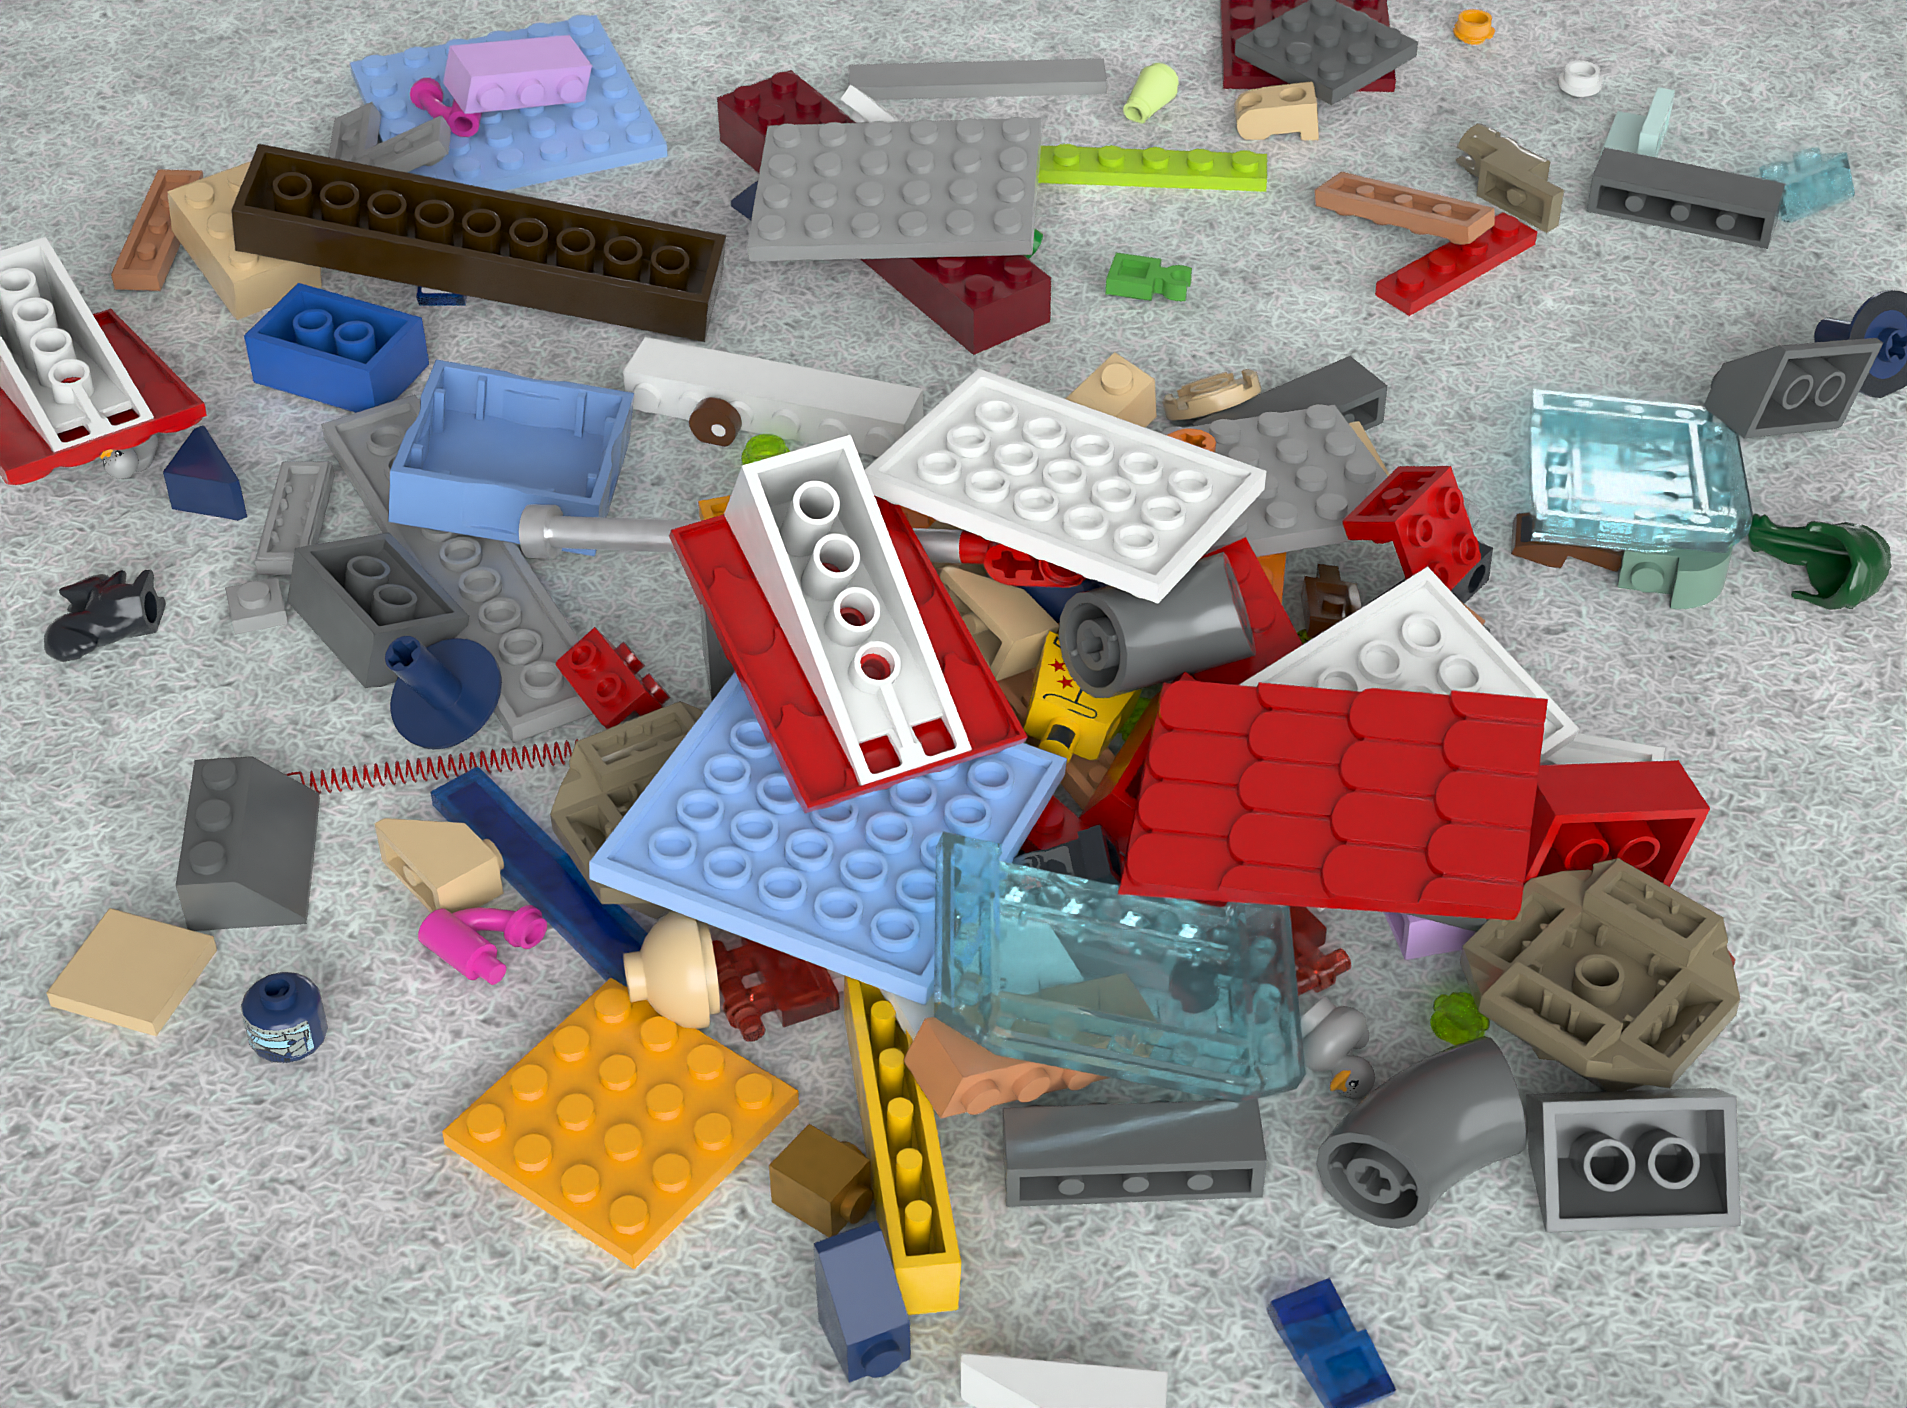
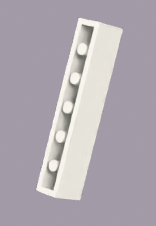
[623,337,923,457]

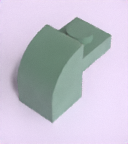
[1618,517,1734,609]

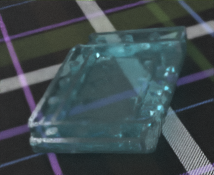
[1528,389,1753,553]
[934,832,1306,1103]

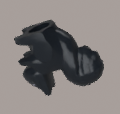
[44,570,166,662]

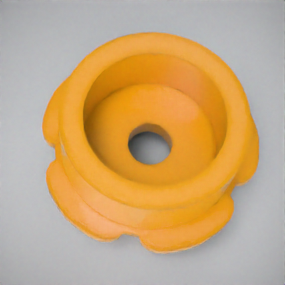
[1453,9,1495,45]

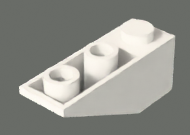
[961,1352,1168,1408]

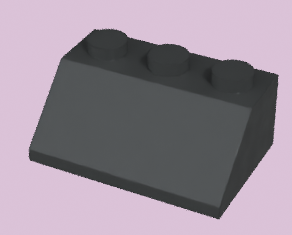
[1703,338,1883,439]
[287,532,470,688]
[176,756,320,931]
[1526,1088,1741,1233]

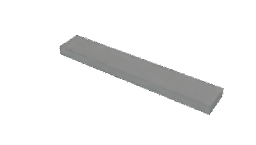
[849,58,1107,100]

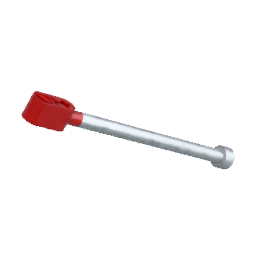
[519,504,1086,588]

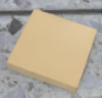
[46,908,217,1036]

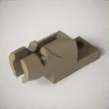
[1455,123,1564,233]

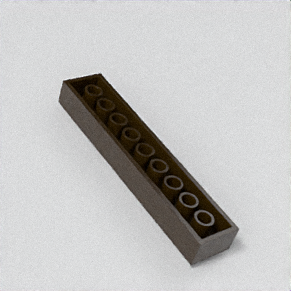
[231,143,726,342]

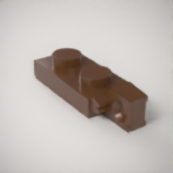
[1301,564,1362,638]

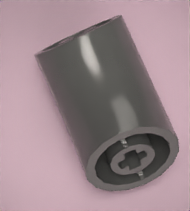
[1059,552,1256,698]
[1316,1036,1526,1229]

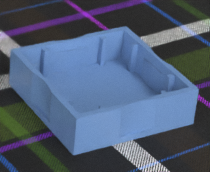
[388,360,634,556]

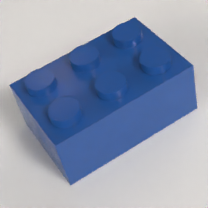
[244,283,429,413]

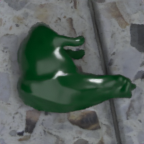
[1744,513,1892,610]

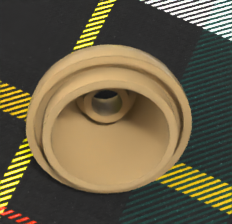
[623,911,720,1029]

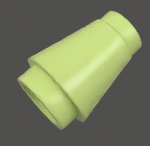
[1123,63,1179,124]

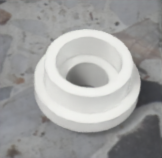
[1558,61,1603,97]

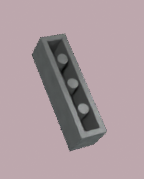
[1586,147,1786,249]
[1192,356,1388,431]
[1003,1098,1267,1207]

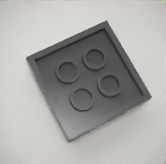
[1235,0,1418,105]

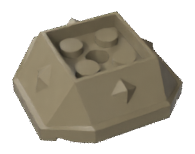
[550,701,703,919]
[1460,858,1740,1091]

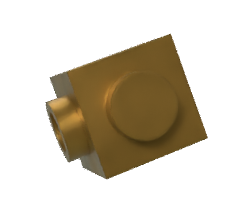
[769,1124,873,1238]

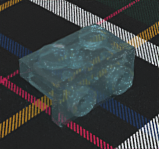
[1754,147,1855,223]

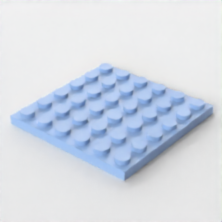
[350,15,668,191]
[589,672,1067,1005]

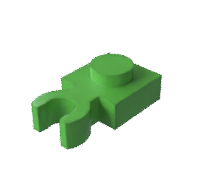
[1106,252,1192,301]

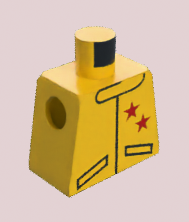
[1023,631,1142,764]

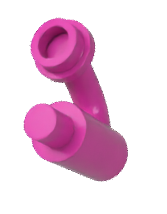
[410,78,483,137]
[418,905,547,985]

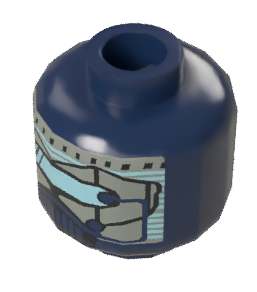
[241,972,328,1063]

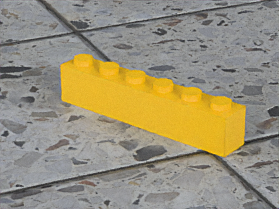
[844,976,961,1315]

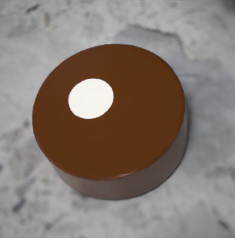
[689,397,742,447]

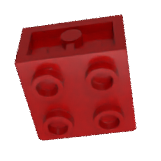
[1342,466,1481,591]

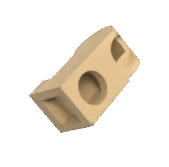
[1234,82,1319,140]

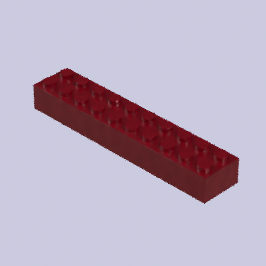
[717,70,1051,355]

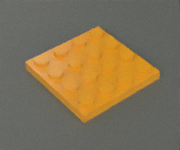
[442,978,799,1269]

